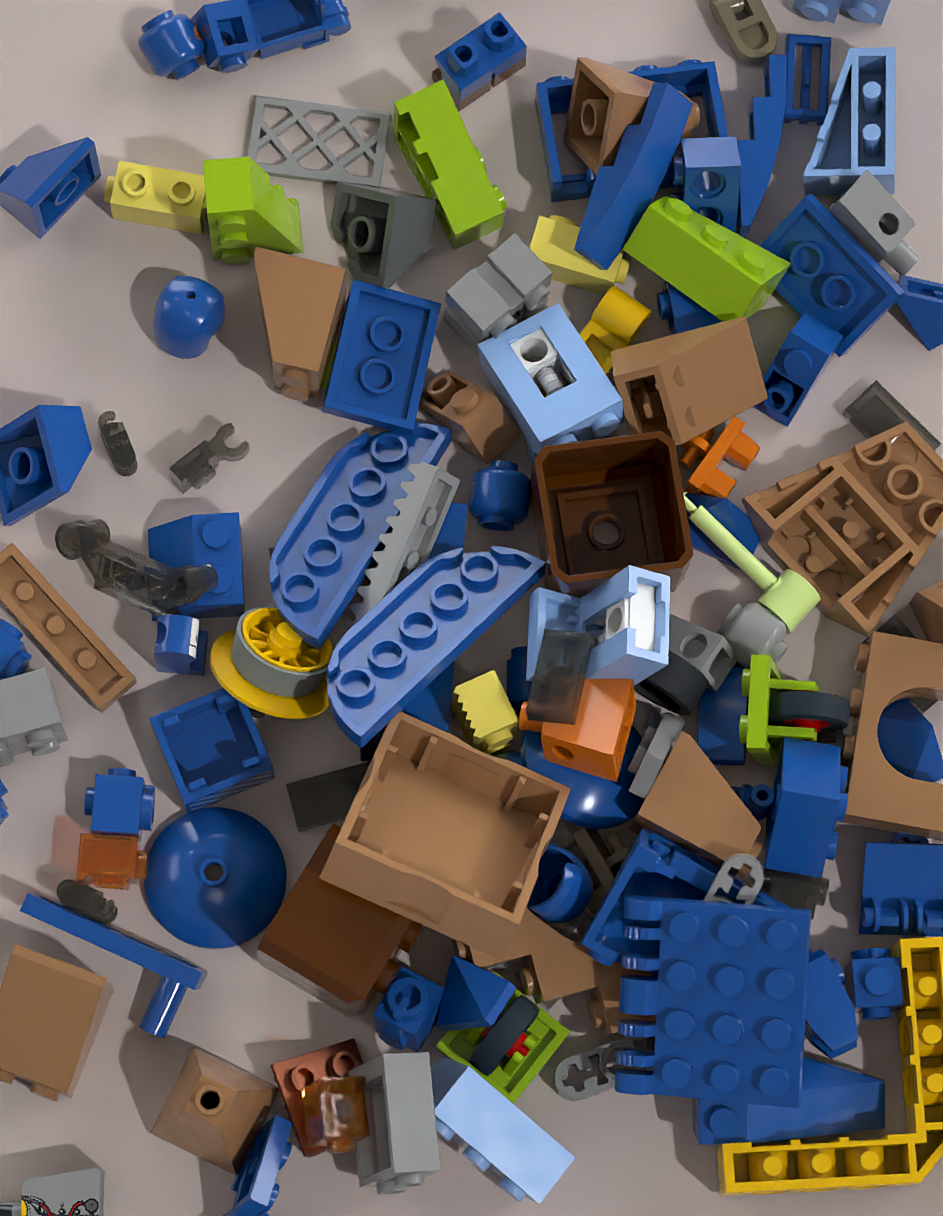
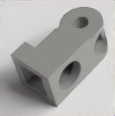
[669,614,737,692]

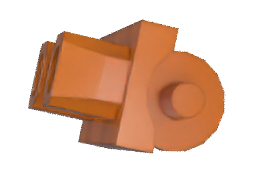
[679,416,761,498]

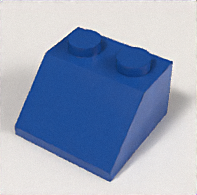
[148,512,245,621]

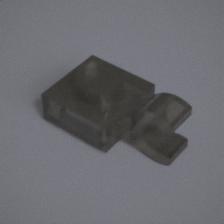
[169,423,250,494]

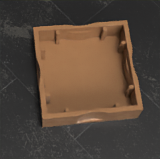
[319,712,571,960]

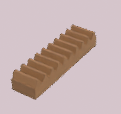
[0,543,137,713]

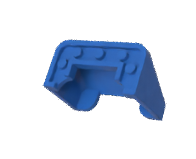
[581,828,791,976]

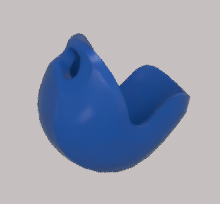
[153,275,225,359]
[526,843,593,924]

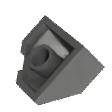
[330,182,437,288]

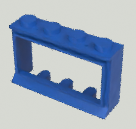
[535,59,728,203]

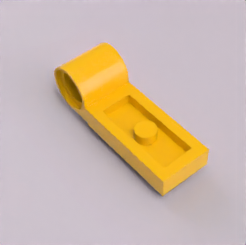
[539,285,652,398]

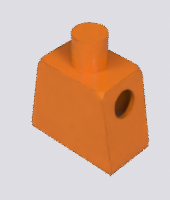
[519,679,637,781]

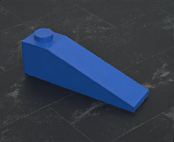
[693,1056,885,1145]

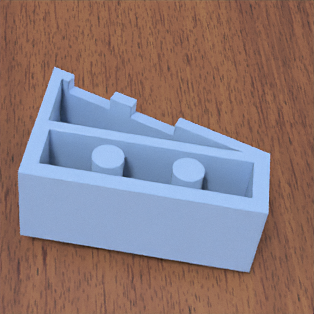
[803,47,896,196]
[431,1056,576,1204]

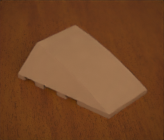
[741,421,943,637]

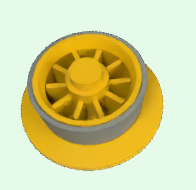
[209,606,335,719]

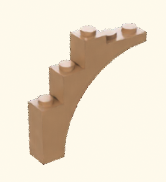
[452,907,658,1037]

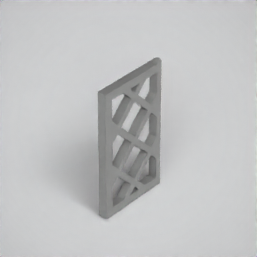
[248,96,392,188]

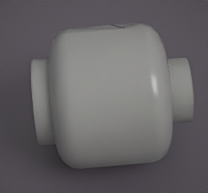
[717,602,789,669]

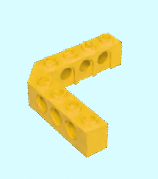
[716,937,943,1197]

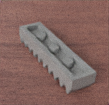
[342,461,461,631]

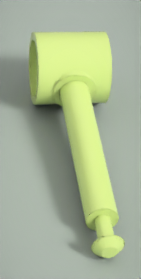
[683,492,821,634]

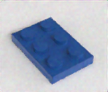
[760,194,905,357]
[321,280,442,434]

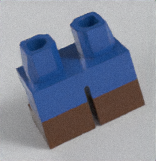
[432,12,527,112]

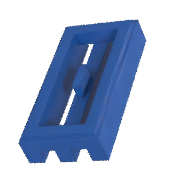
[783,34,831,126]

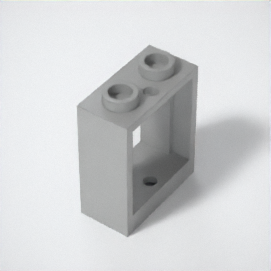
[349,1052,441,1195]

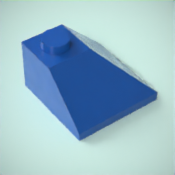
[0,137,101,239]
[0,405,92,526]

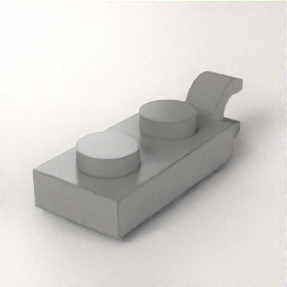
[627,706,685,799]

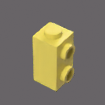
[104,161,207,234]
[529,215,632,295]

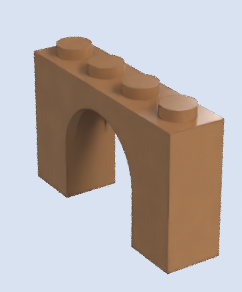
[838,631,943,841]

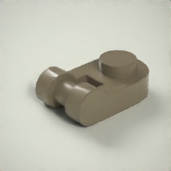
[709,0,778,65]

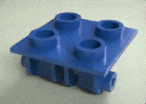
[859,842,943,937]

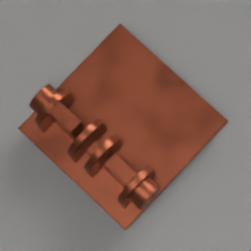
[270,1038,364,1158]

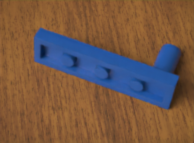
[20,893,208,1039]

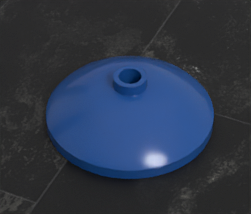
[521,704,652,829]
[144,807,287,950]

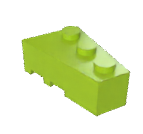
[393,79,507,250]
[203,157,303,264]
[623,195,791,322]

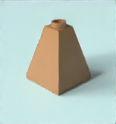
[563,57,700,175]
[150,1046,279,1176]

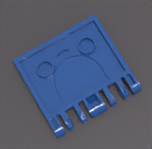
[615,895,811,1108]

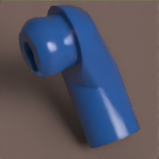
[731,784,774,821]

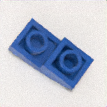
[697,667,749,766]

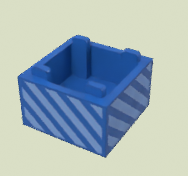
[149,688,275,813]

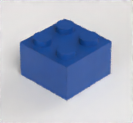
[764,737,848,878]

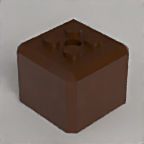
[530,431,693,598]
[257,823,424,1017]

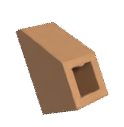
[419,369,521,464]

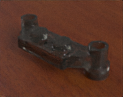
[55,519,218,617]

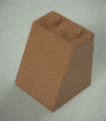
[253,247,346,401]
[630,731,763,877]
[0,944,114,1102]

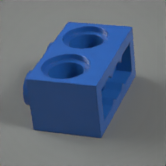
[670,137,741,233]

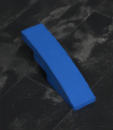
[736,55,787,239]
[574,82,693,270]

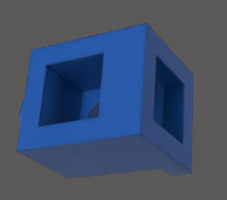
[190,0,259,73]

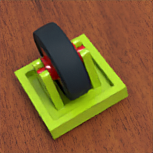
[739,655,850,767]
[435,972,570,1104]

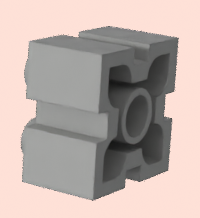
[444,233,552,359]

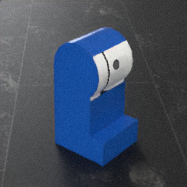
[154,615,208,676]

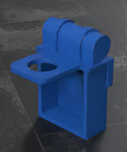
[245,0,352,59]

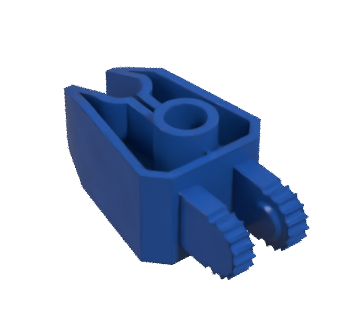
[805,947,858,1059]

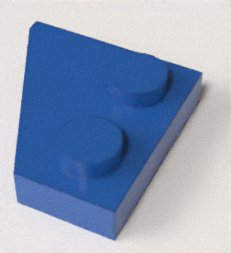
[223,1115,292,1216]

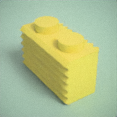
[451,670,518,756]

